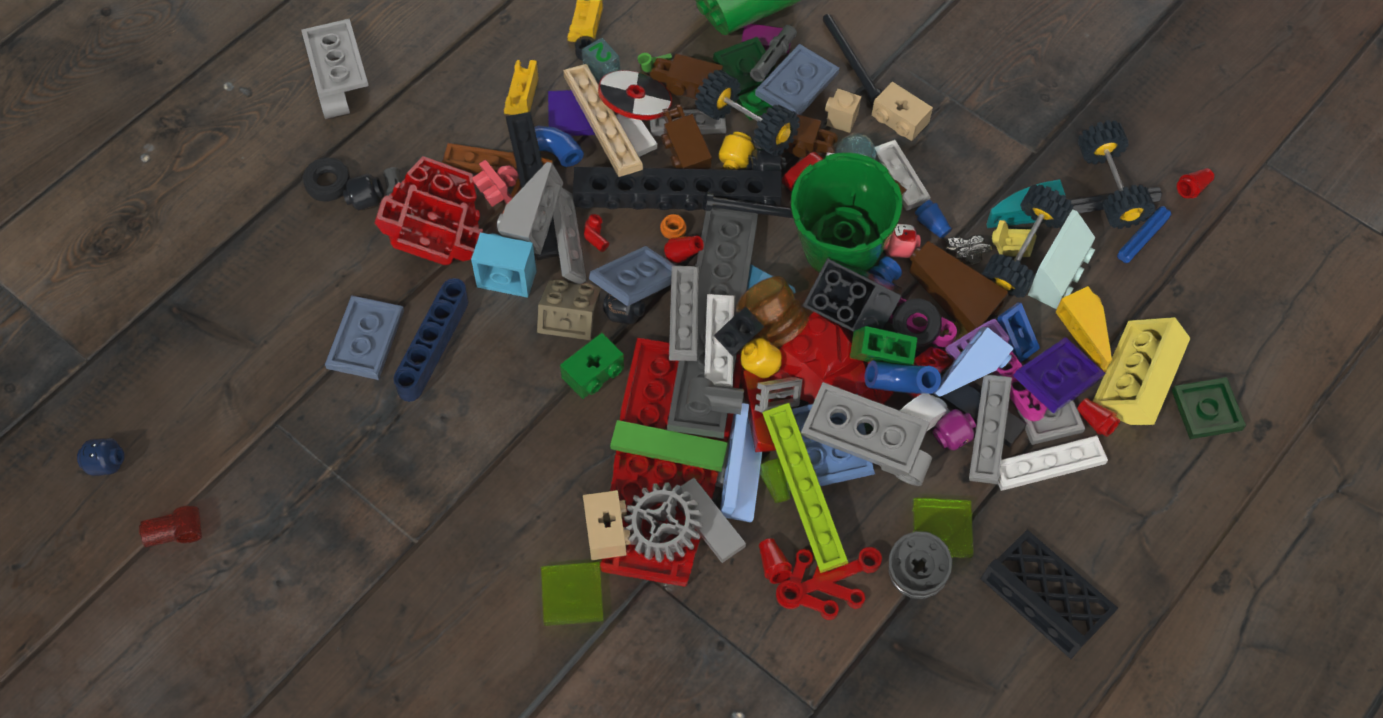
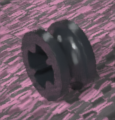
[575,36,597,61]

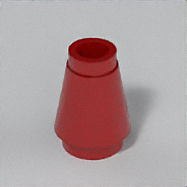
[1177,168,1214,199]
[664,235,704,263]
[1077,398,1120,437]
[759,538,792,584]

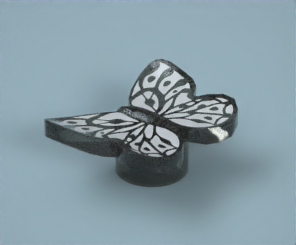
[945,235,992,265]

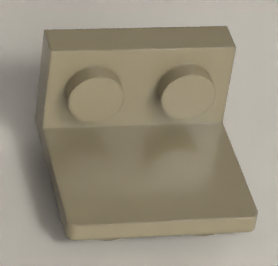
[537,279,601,340]

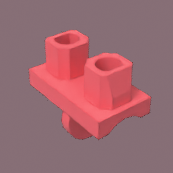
[472,160,518,207]

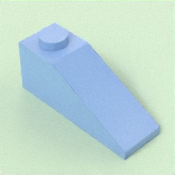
[932,327,1013,397]

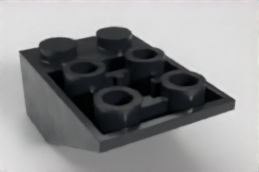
[803,258,902,332]

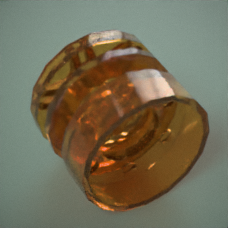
[736,276,809,347]

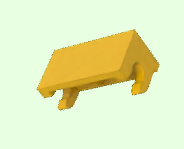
[567,0,603,42]
[504,60,539,115]

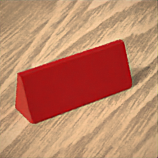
[741,370,776,452]

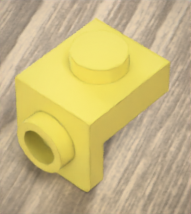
[992,220,1037,257]

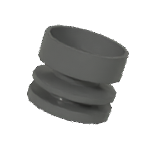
[888,531,952,599]

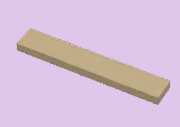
[563,64,643,177]

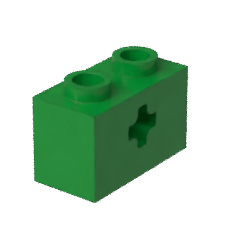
[850,326,917,365]
[560,333,624,399]

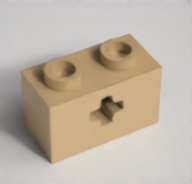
[872,82,933,141]
[583,490,631,560]

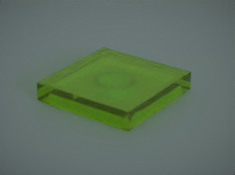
[913,498,973,558]
[541,562,604,626]

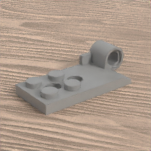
[301,19,369,119]
[801,382,932,486]

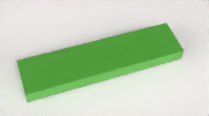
[610,420,728,472]

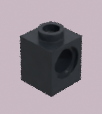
[714,306,764,356]

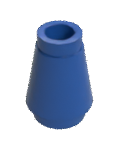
[915,200,952,239]

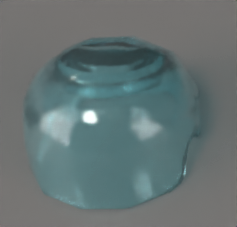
[836,133,877,160]

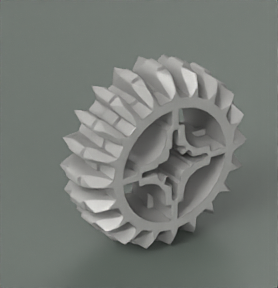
[624,482,703,562]

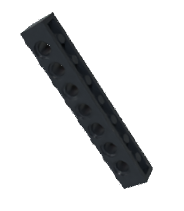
[573,167,782,211]

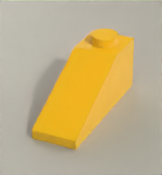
[1056,286,1112,372]

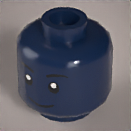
[77,438,124,476]

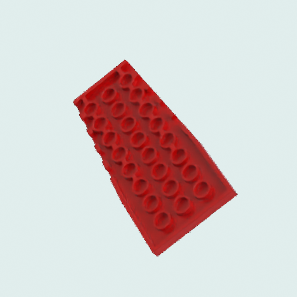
[600,338,743,587]

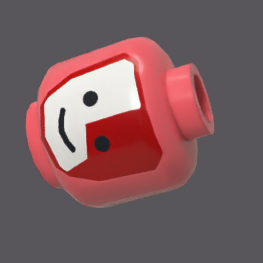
[884,223,921,258]

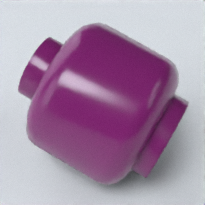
[932,409,976,451]

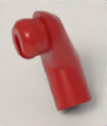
[584,214,610,252]

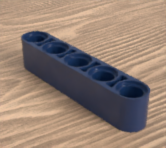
[393,278,469,402]

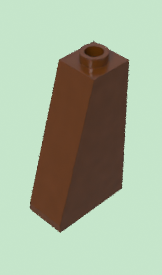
[910,241,1008,334]

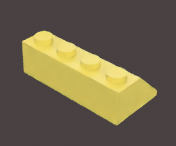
[1093,317,1190,425]

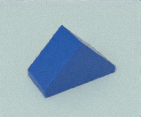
[997,302,1040,363]

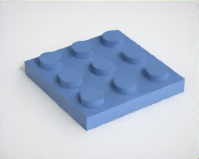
[792,394,875,487]

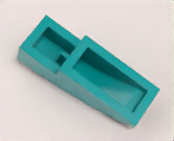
[986,179,1065,228]

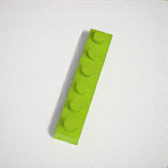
[762,403,848,573]

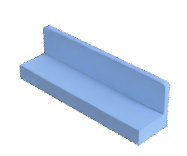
[720,403,762,522]

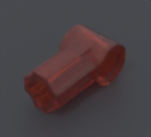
[139,506,202,547]

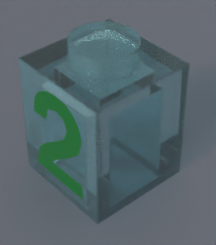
[582,38,620,82]

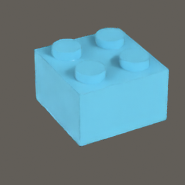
[471,232,537,298]

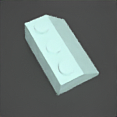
[1028,209,1095,309]

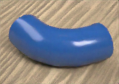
[534,126,584,167]
[865,360,941,394]

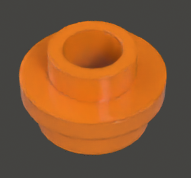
[660,214,686,239]

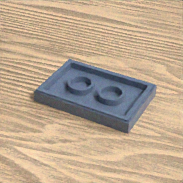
[755,44,840,115]
[589,246,675,306]
[325,295,404,380]

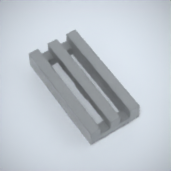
[755,377,802,413]

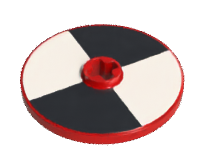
[598,70,672,120]

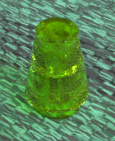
[759,459,791,503]

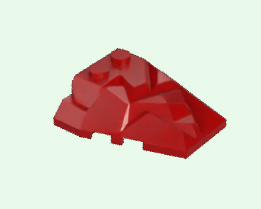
[374,156,483,265]
[769,312,895,405]

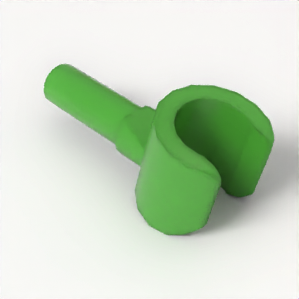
[638,53,672,72]

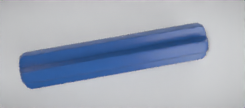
[1117,206,1171,263]

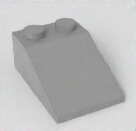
[497,162,563,255]

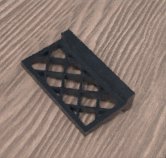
[980,529,1118,659]

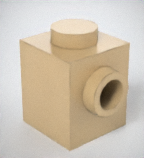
[825,89,861,133]

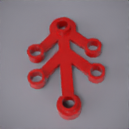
[776,547,882,620]

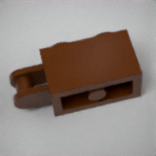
[650,54,723,99]
[661,104,712,169]
[784,114,838,157]

